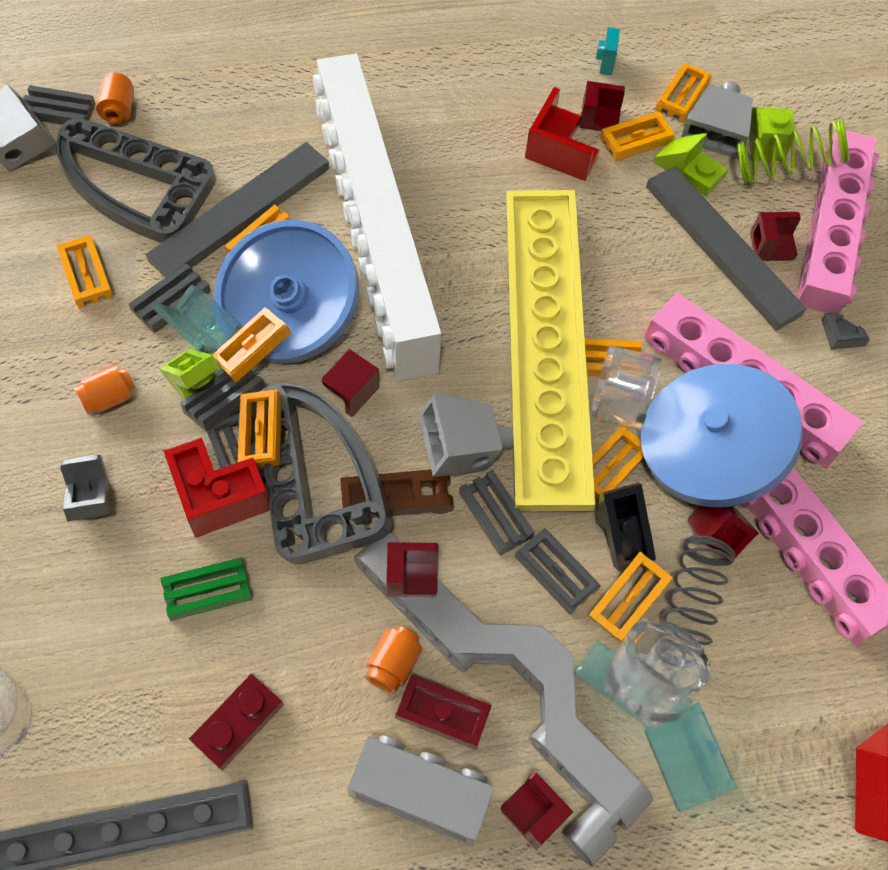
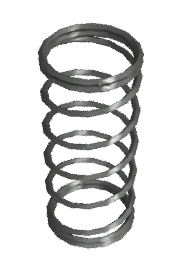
[653,535,735,670]

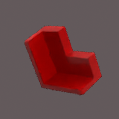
[525,87,600,181]
[163,437,270,538]
[855,723,888,842]

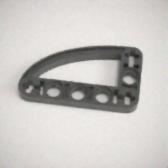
[56,118,216,243]
[255,383,392,565]

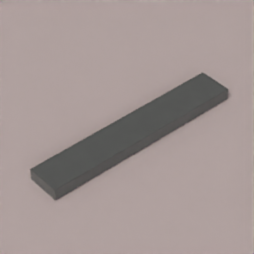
[146,142,329,277]
[646,166,807,331]
[0,781,252,870]

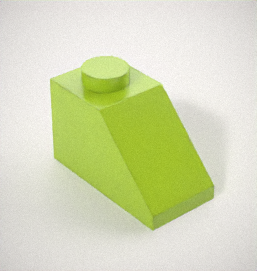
[749,107,795,162]

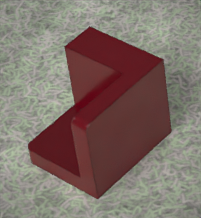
[579,81,625,131]
[750,212,801,261]
[322,349,380,417]
[688,506,759,559]
[386,542,439,598]
[501,771,573,851]

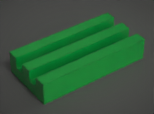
[160,557,252,621]

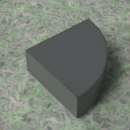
[821,313,870,350]

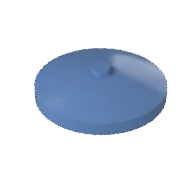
[214,220,359,364]
[641,364,803,507]

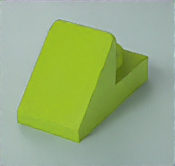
[653,133,728,197]
[159,348,220,399]

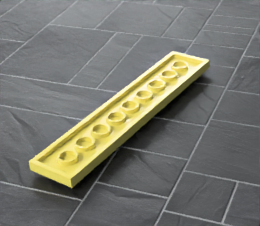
[506,190,595,512]

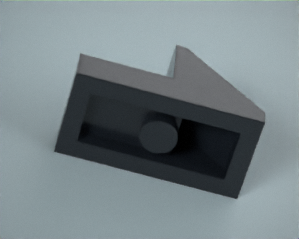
[595,482,656,571]

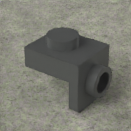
[60,455,110,522]

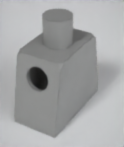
[681,82,753,159]
[0,84,56,170]
[419,392,513,477]

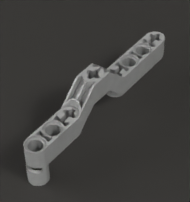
[354,532,653,867]

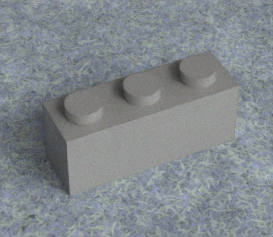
[347,735,494,847]

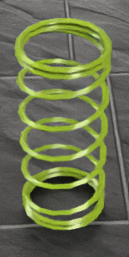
[738,118,850,185]

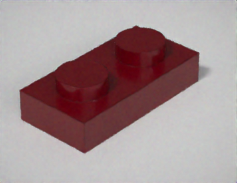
[189,673,284,771]
[395,675,492,750]

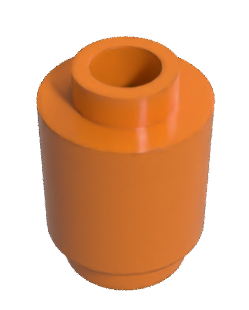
[96,73,134,124]
[73,364,136,414]
[365,626,423,694]

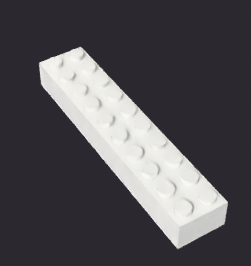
[313,53,441,382]

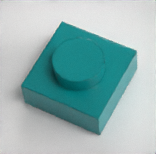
[596,27,620,75]

